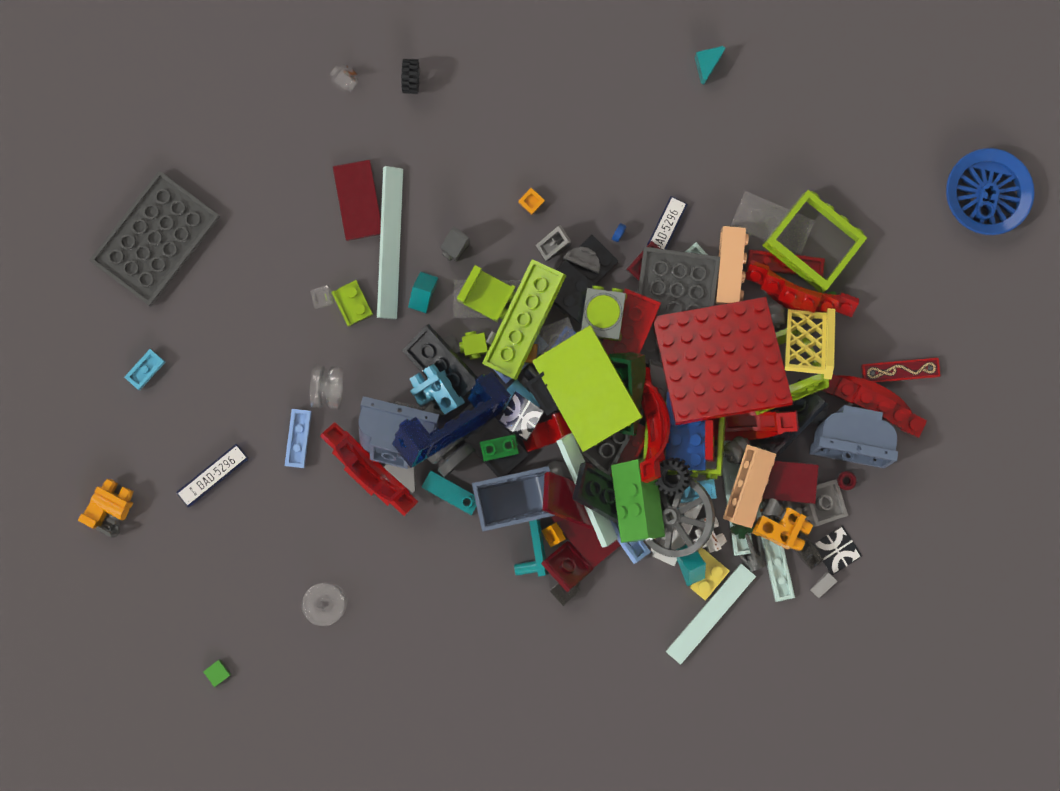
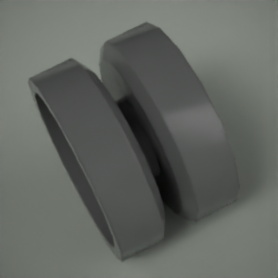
[426,429,476,478]

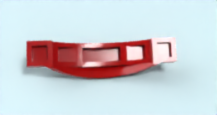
[745,260,859,318]
[640,367,670,483]
[821,374,927,438]
[709,410,799,441]
[320,422,419,516]

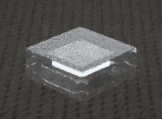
[310,285,334,309]

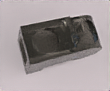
[793,531,823,570]

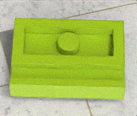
[332,280,373,327]

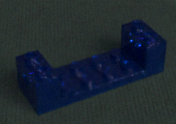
[392,372,511,468]

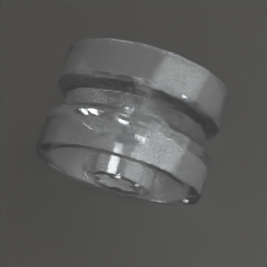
[310,366,343,409]
[302,582,348,626]

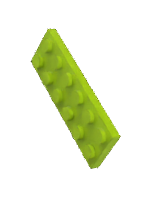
[482,259,567,380]

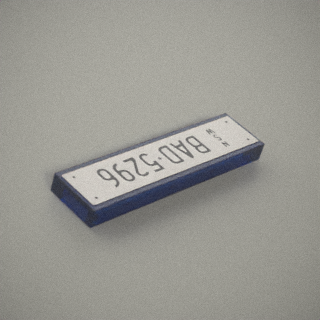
[647,196,688,250]
[176,444,249,507]

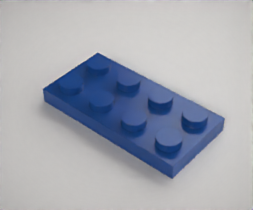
[666,392,706,471]

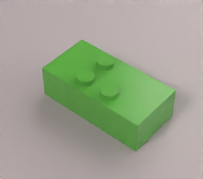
[611,459,665,543]

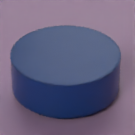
[611,223,626,242]

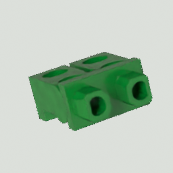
[480,434,520,461]

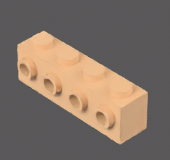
[714,226,749,305]
[723,444,776,528]

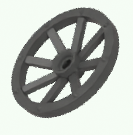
[644,474,715,557]

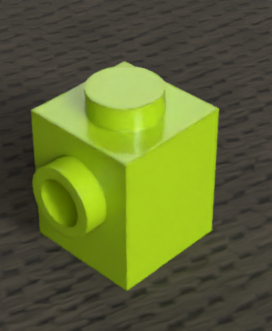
[459,331,488,360]

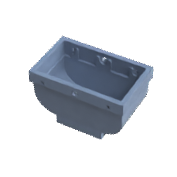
[359,396,439,469]
[809,405,898,469]
[472,466,555,532]

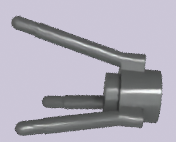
[731,521,765,571]

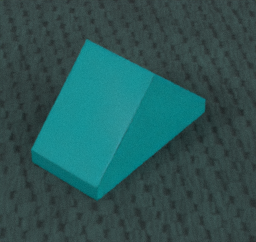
[695,46,725,85]
[408,272,438,313]
[675,545,706,586]

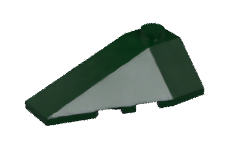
[608,352,646,436]

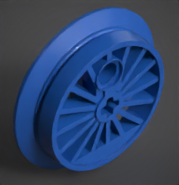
[946,148,1034,235]

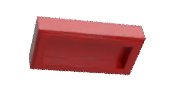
[705,420,714,462]

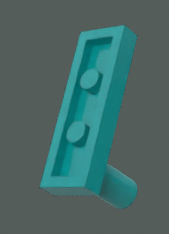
[422,471,477,515]
[514,519,549,577]

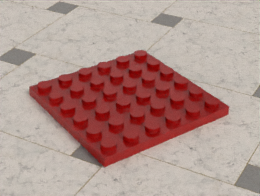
[653,297,793,425]

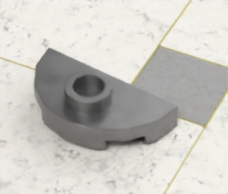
[563,247,600,274]

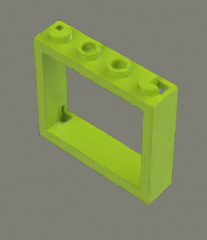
[762,190,867,293]
[755,325,829,415]
[643,401,726,479]

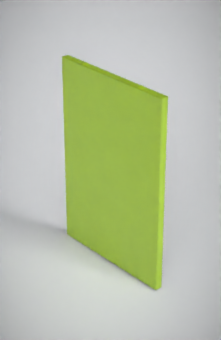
[532,325,643,452]

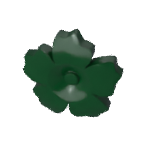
[730,523,754,539]

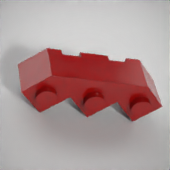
[523,412,572,452]

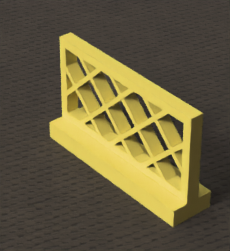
[785,308,835,379]

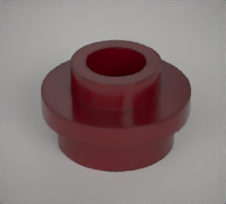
[837,471,857,490]

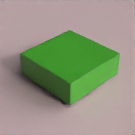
[203,659,231,687]

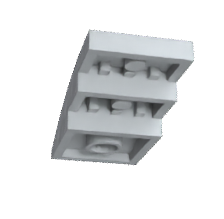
[761,479,848,527]

